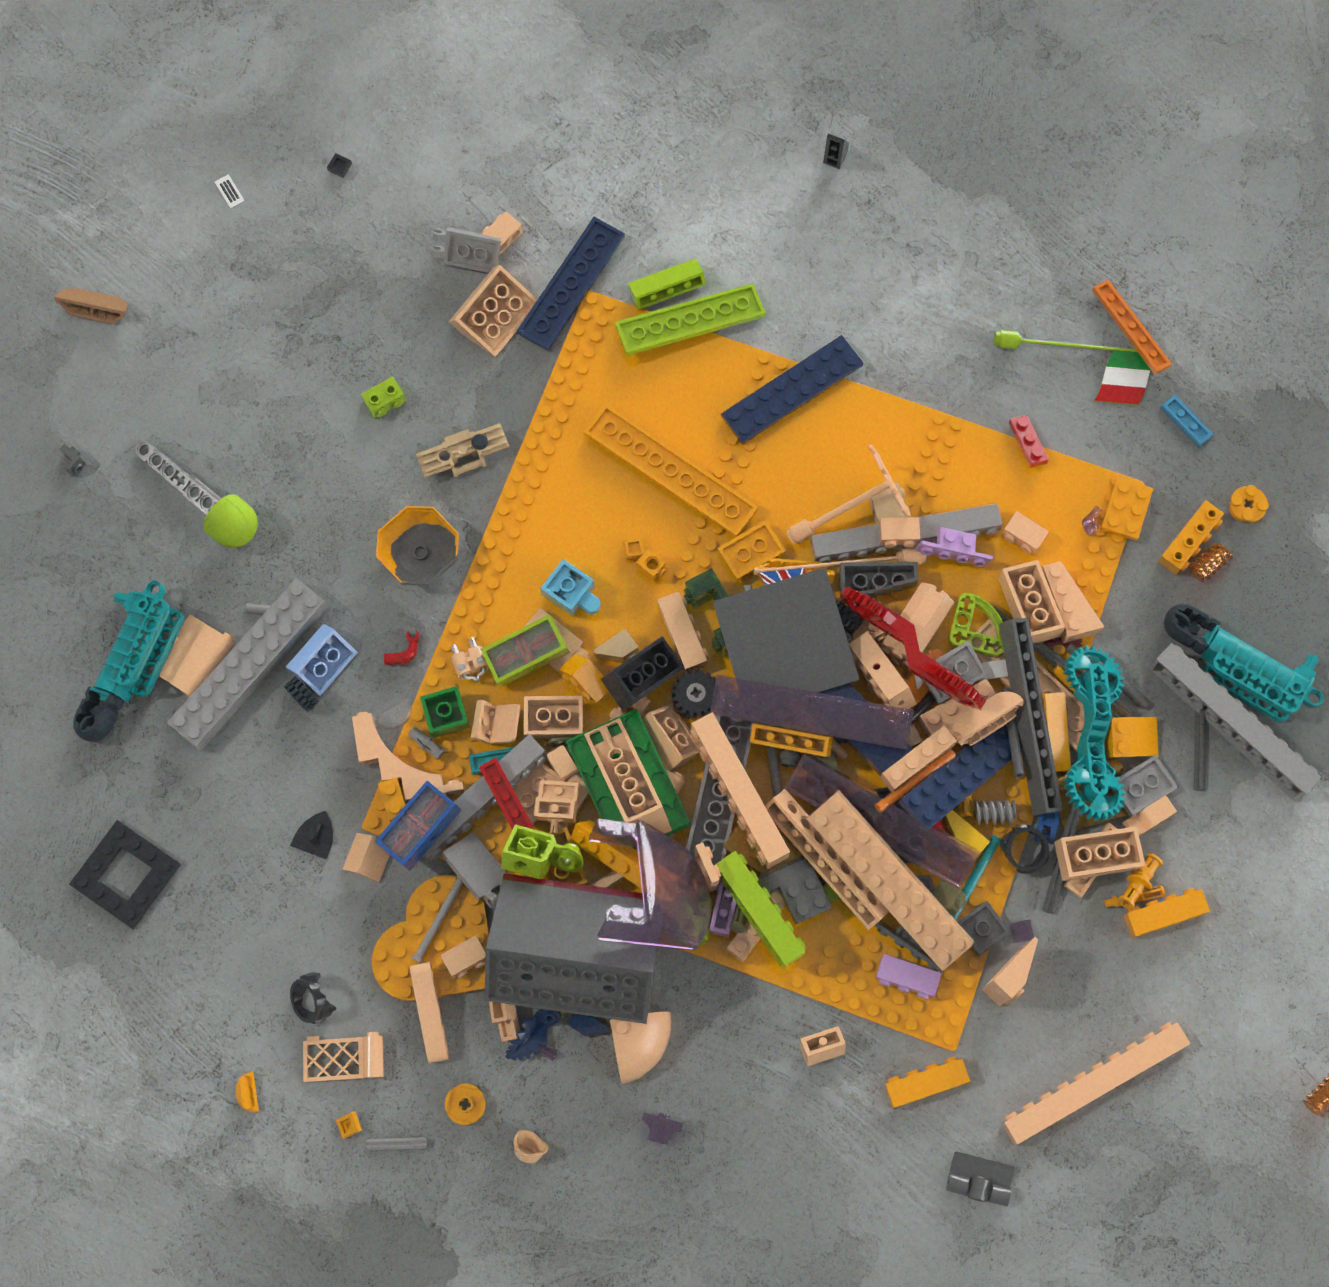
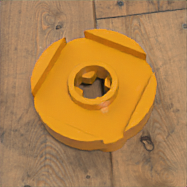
[1229,485,1269,524]
[444,1083,486,1125]

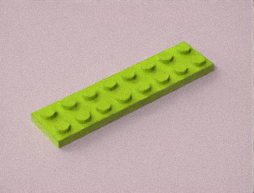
[615,283,766,356]

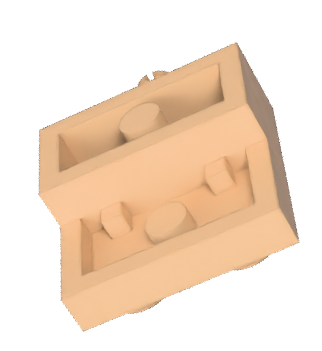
[534,780,580,835]

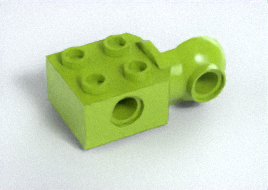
[501,824,583,879]

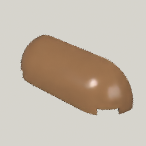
[54,288,127,324]

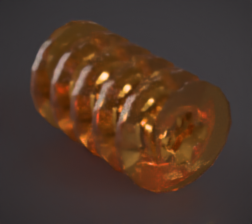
[1189,543,1233,582]
[1302,1073,1329,1118]

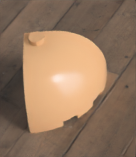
[610,1012,671,1084]

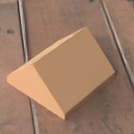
[342,833,390,883]

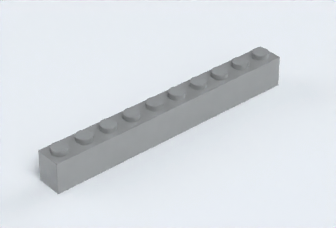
[810,503,1003,563]

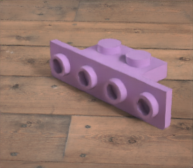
[915,527,993,567]

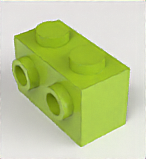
[361,376,406,419]

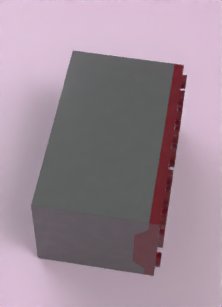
[484,873,664,1024]

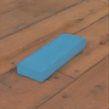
[1160,395,1213,448]

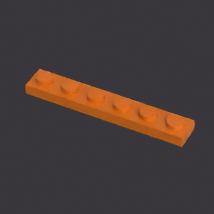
[1092,279,1172,375]

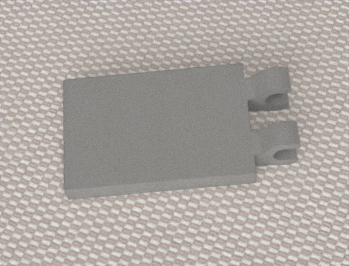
[431,228,501,273]
[441,832,507,908]

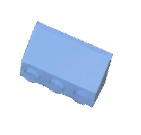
[286,624,358,696]

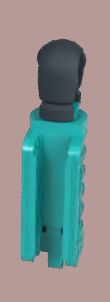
[73,580,185,742]
[1164,604,1324,723]

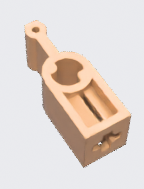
[1121,795,1177,836]

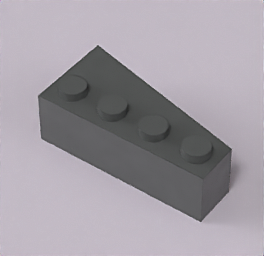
[839,562,918,604]

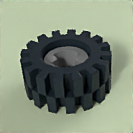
[284,676,319,712]

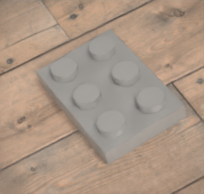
[924,641,988,704]
[1110,755,1178,817]

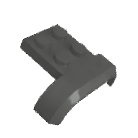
[757,855,832,924]

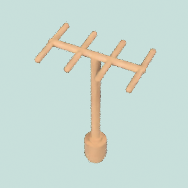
[786,445,912,545]

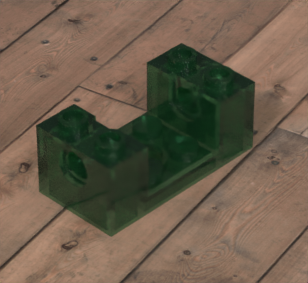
[683,568,728,657]

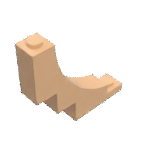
[352,712,465,803]

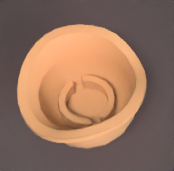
[513,1129,549,1164]

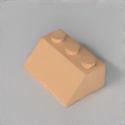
[642,704,700,772]

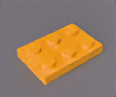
[1100,477,1153,541]
[717,520,786,581]

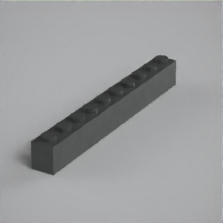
[999,618,1063,816]

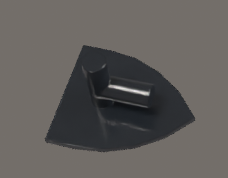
[290,811,333,859]

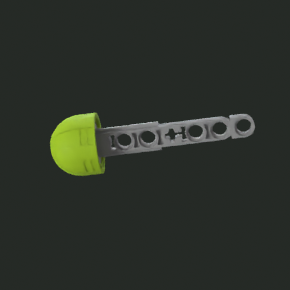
[136,441,258,548]

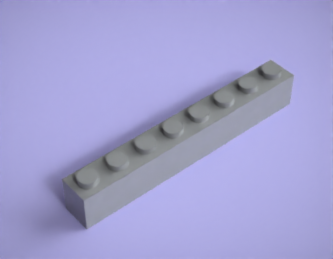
[424,734,547,861]

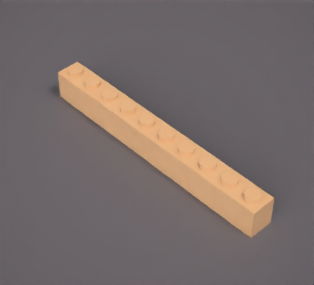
[1002,1022,1191,1145]

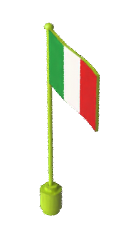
[993,330,1151,405]

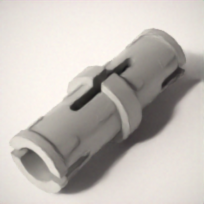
[408,726,445,760]

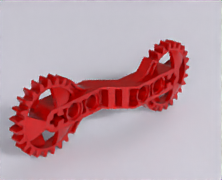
[840,587,986,710]

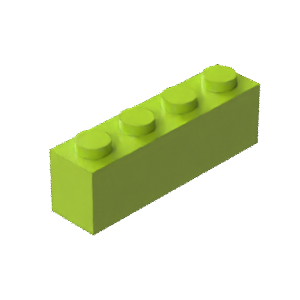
[628,258,706,310]

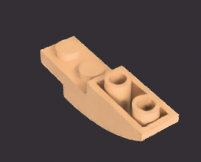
[489,1001,521,1042]

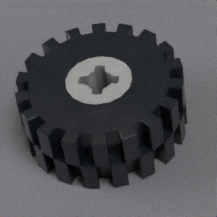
[672,669,720,721]

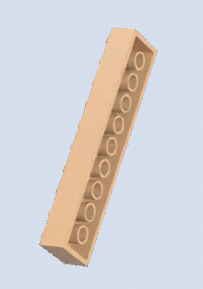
[807,790,974,971]

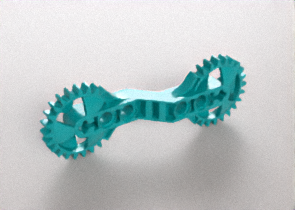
[1064,646,1126,822]

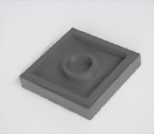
[958,901,1011,957]

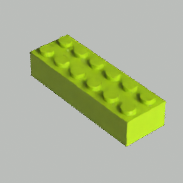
[715,851,806,970]

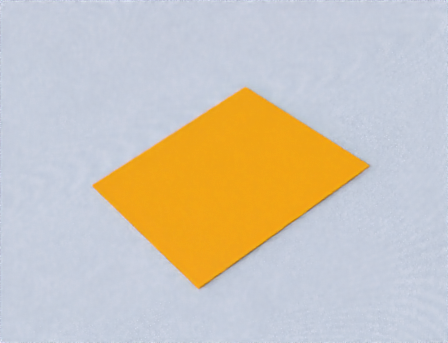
[362,290,1145,1052]

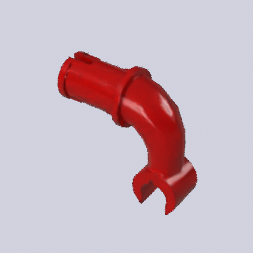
[384,630,420,666]

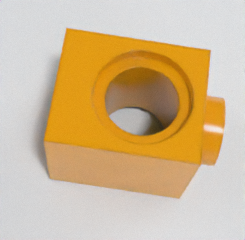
[636,549,666,582]

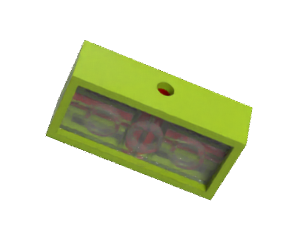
[480,614,570,687]

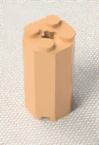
[880,582,954,670]

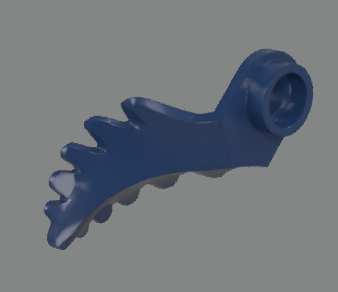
[505,1009,561,1061]

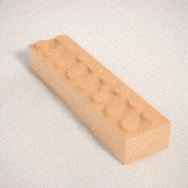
[690,712,790,869]

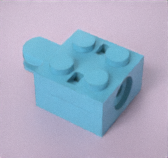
[540,559,601,616]

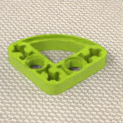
[949,593,1004,657]

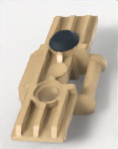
[416,423,509,478]

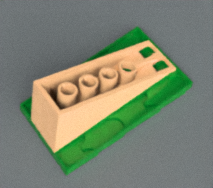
[566,709,691,850]

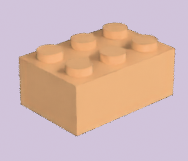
[524,696,584,740]

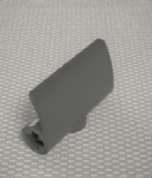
[946,1151,1015,1207]

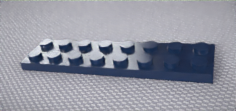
[517,216,625,351]
[721,335,864,445]
[898,725,1022,832]

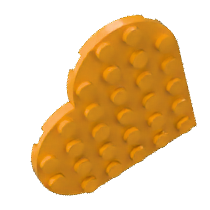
[372,875,489,1001]

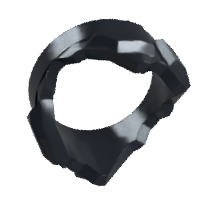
[1000,825,1049,874]
[290,972,336,1024]

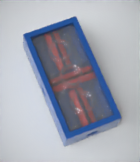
[375,781,461,871]

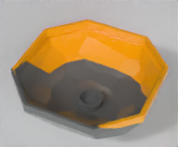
[376,506,459,586]

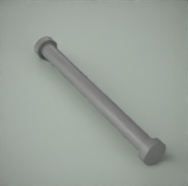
[411,876,463,964]

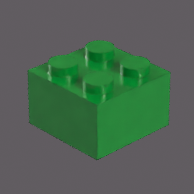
[420,686,470,738]

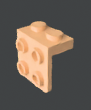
[471,700,521,744]

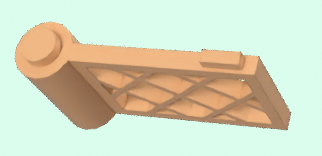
[303,1032,384,1082]

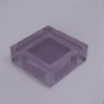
[1010,919,1034,943]

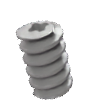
[973,800,1016,825]

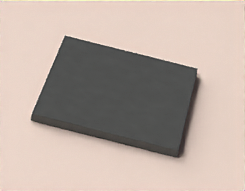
[713,567,859,714]

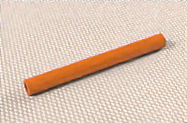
[875,749,956,813]

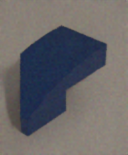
[568,1014,612,1038]

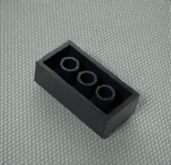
[600,636,685,711]

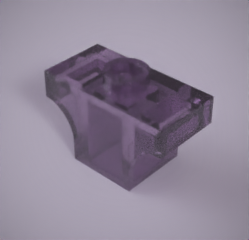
[642,1113,684,1145]

